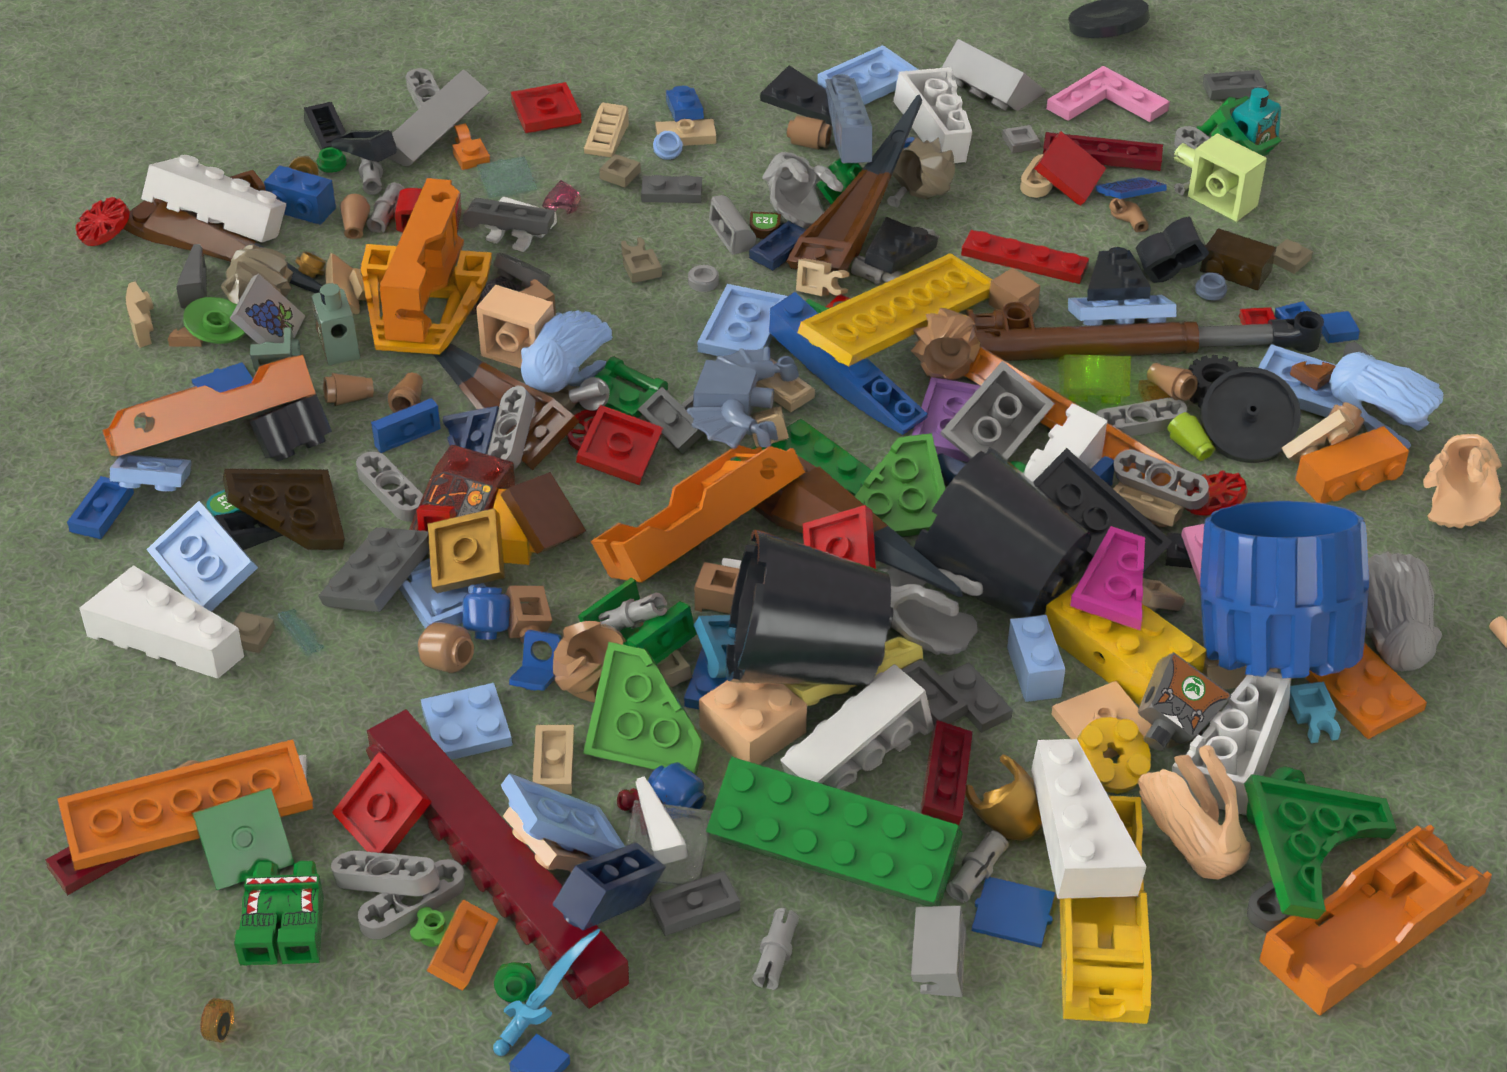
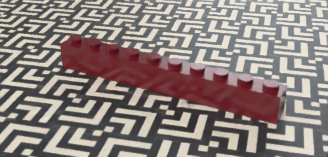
[366,709,629,1009]

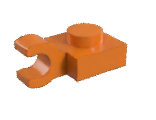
[452,123,490,170]

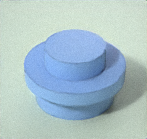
[653,131,683,160]

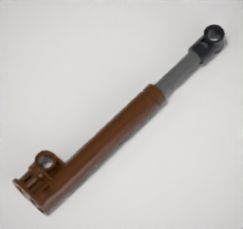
[966,302,1324,361]

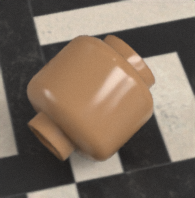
[418,622,474,673]

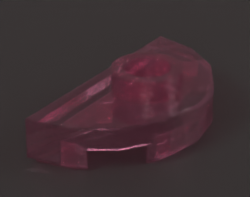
[542,180,581,214]

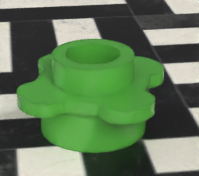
[410,907,454,947]

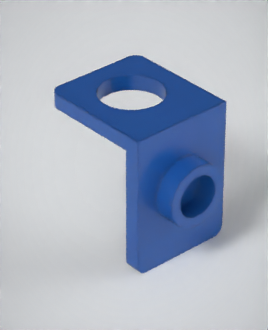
[509,630,562,691]

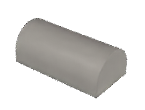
[708,195,756,255]

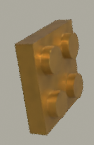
[428,508,505,593]

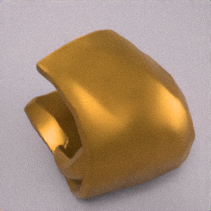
[965,755,1042,841]

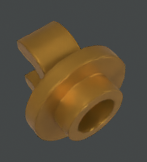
[289,156,319,176]

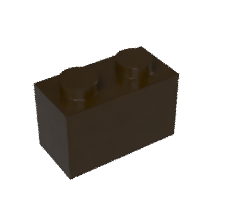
[1200,228,1277,291]

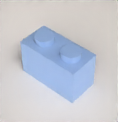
[1007,615,1065,702]

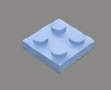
[110,454,191,491]
[420,683,512,760]

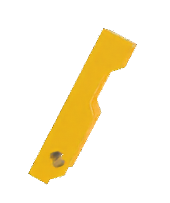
[1059,795,1152,1024]

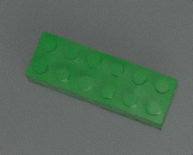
[706,757,963,907]

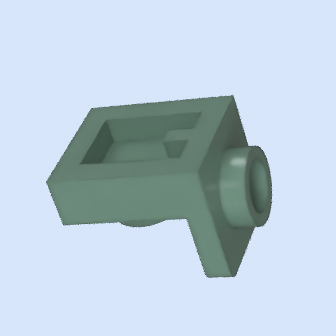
[250,327,301,372]

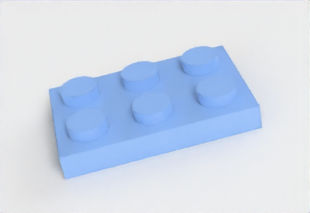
[817,45,919,105]
[697,284,788,356]
[1068,295,1176,325]
[1258,344,1343,417]
[146,501,258,611]
[501,773,625,859]

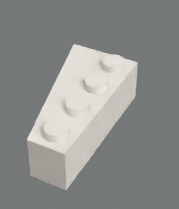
[893,67,972,163]
[141,155,286,242]
[1023,403,1107,482]
[79,565,244,678]
[780,664,934,790]
[1172,671,1291,815]
[1031,739,1147,899]

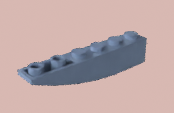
[825,74,872,163]

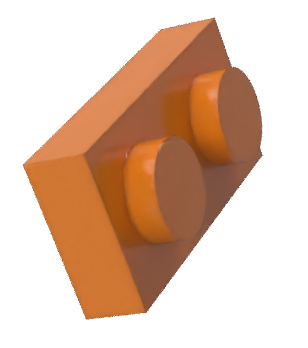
[426,899,499,991]

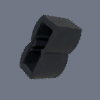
[1136,216,1209,283]
[249,394,332,461]

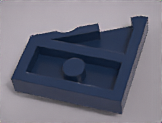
[443,406,499,473]

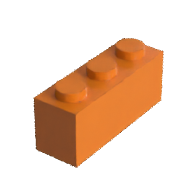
[1295,426,1409,504]

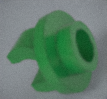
[494,962,536,1003]

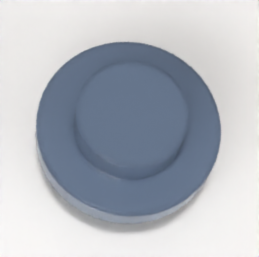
[1195,273,1227,300]

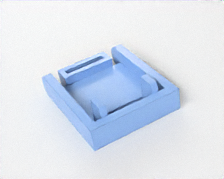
[399,559,486,629]

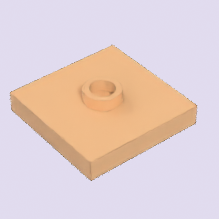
[1051,681,1152,758]

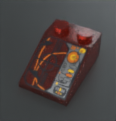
[409,444,515,531]

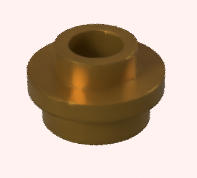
[295,251,326,278]

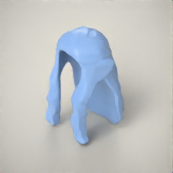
[521,310,613,393]
[1329,352,1443,449]

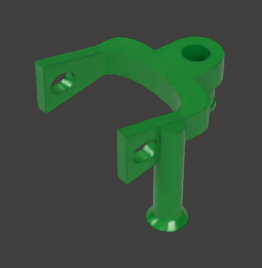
[1196,96,1282,156]

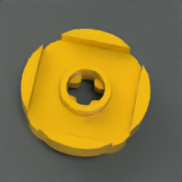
[1077,717,1151,794]

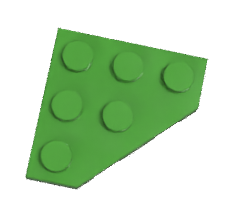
[854,433,945,537]
[583,642,704,775]

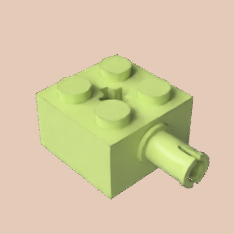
[1174,133,1267,222]

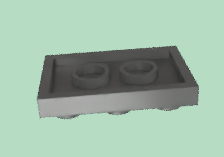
[318,527,429,612]

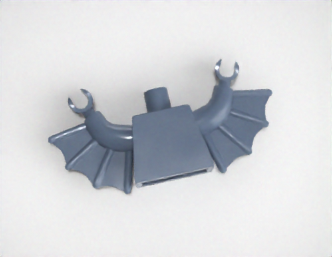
[687,347,799,449]

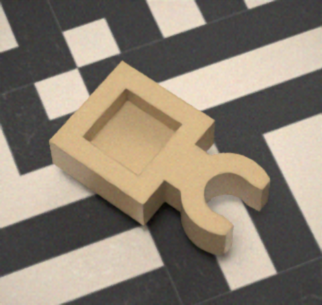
[796,258,849,296]

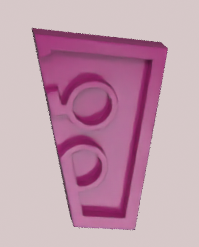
[1070,526,1145,630]

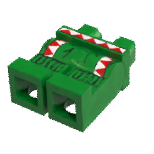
[234,861,324,966]

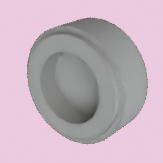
[688,265,719,292]

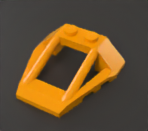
[361,244,492,355]

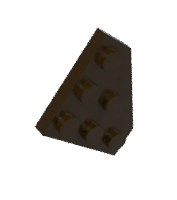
[223,469,345,550]

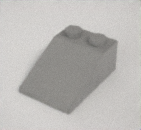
[940,361,1055,460]

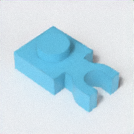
[1289,682,1341,743]

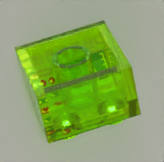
[1057,355,1131,404]

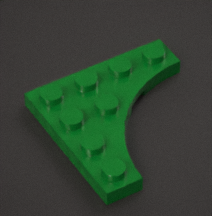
[734,419,873,496]
[1244,774,1397,920]

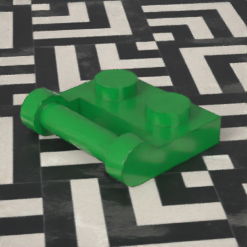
[594,356,668,418]

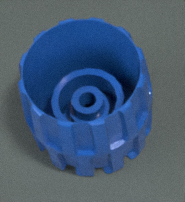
[1200,501,1369,678]

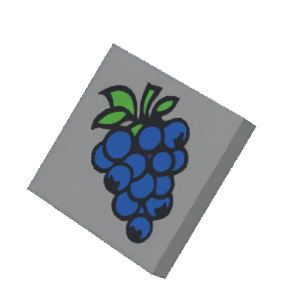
[230,273,305,344]

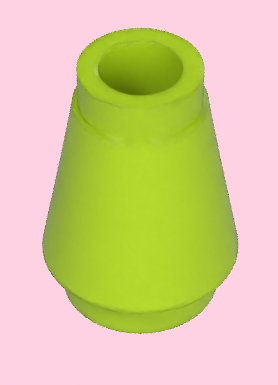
[1167,412,1215,461]

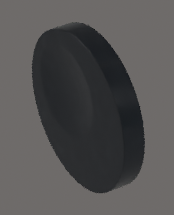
[1068,0,1150,38]
[1200,367,1301,463]

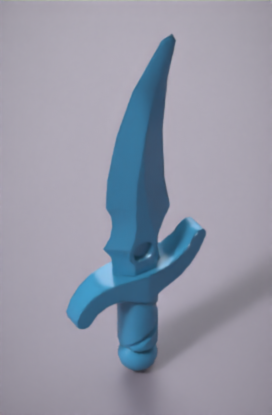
[493,929,601,1056]

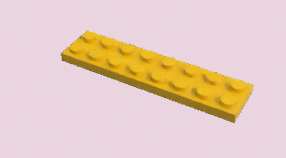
[797,253,993,367]

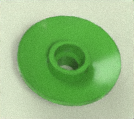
[183,297,245,344]

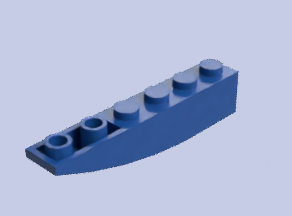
[769,292,928,435]

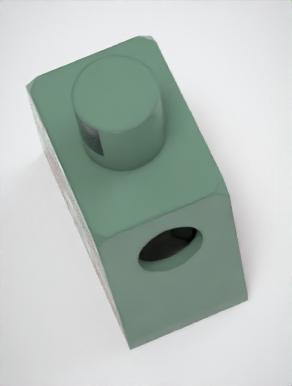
[312,283,360,365]

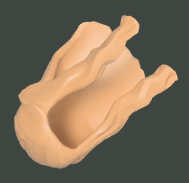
[1423,434,1502,529]
[1138,745,1251,880]

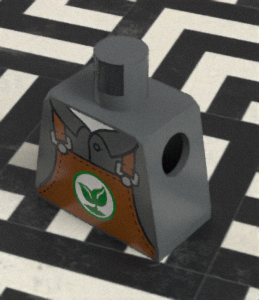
[1138,652,1232,751]

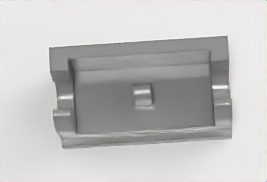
[911,906,966,997]

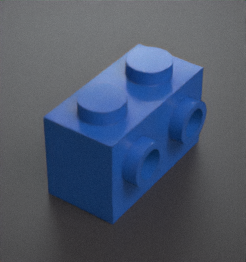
[264,165,336,225]

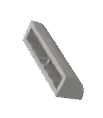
[388,69,490,166]

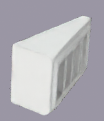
[636,776,688,864]

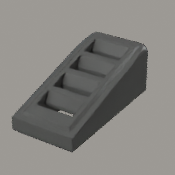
[176,244,207,308]

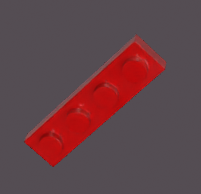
[961,230,1089,284]

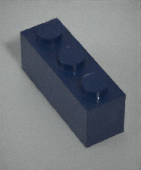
[552,842,666,930]

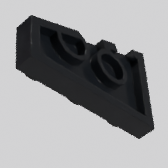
[760,65,832,125]
[1087,247,1151,301]

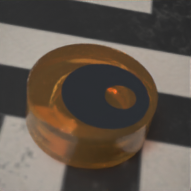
[200,998,235,1043]

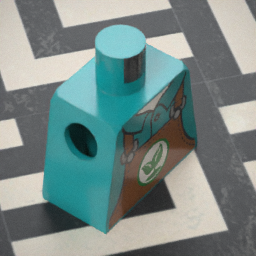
[1232,88,1281,145]

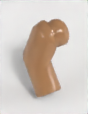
[1109,198,1149,232]

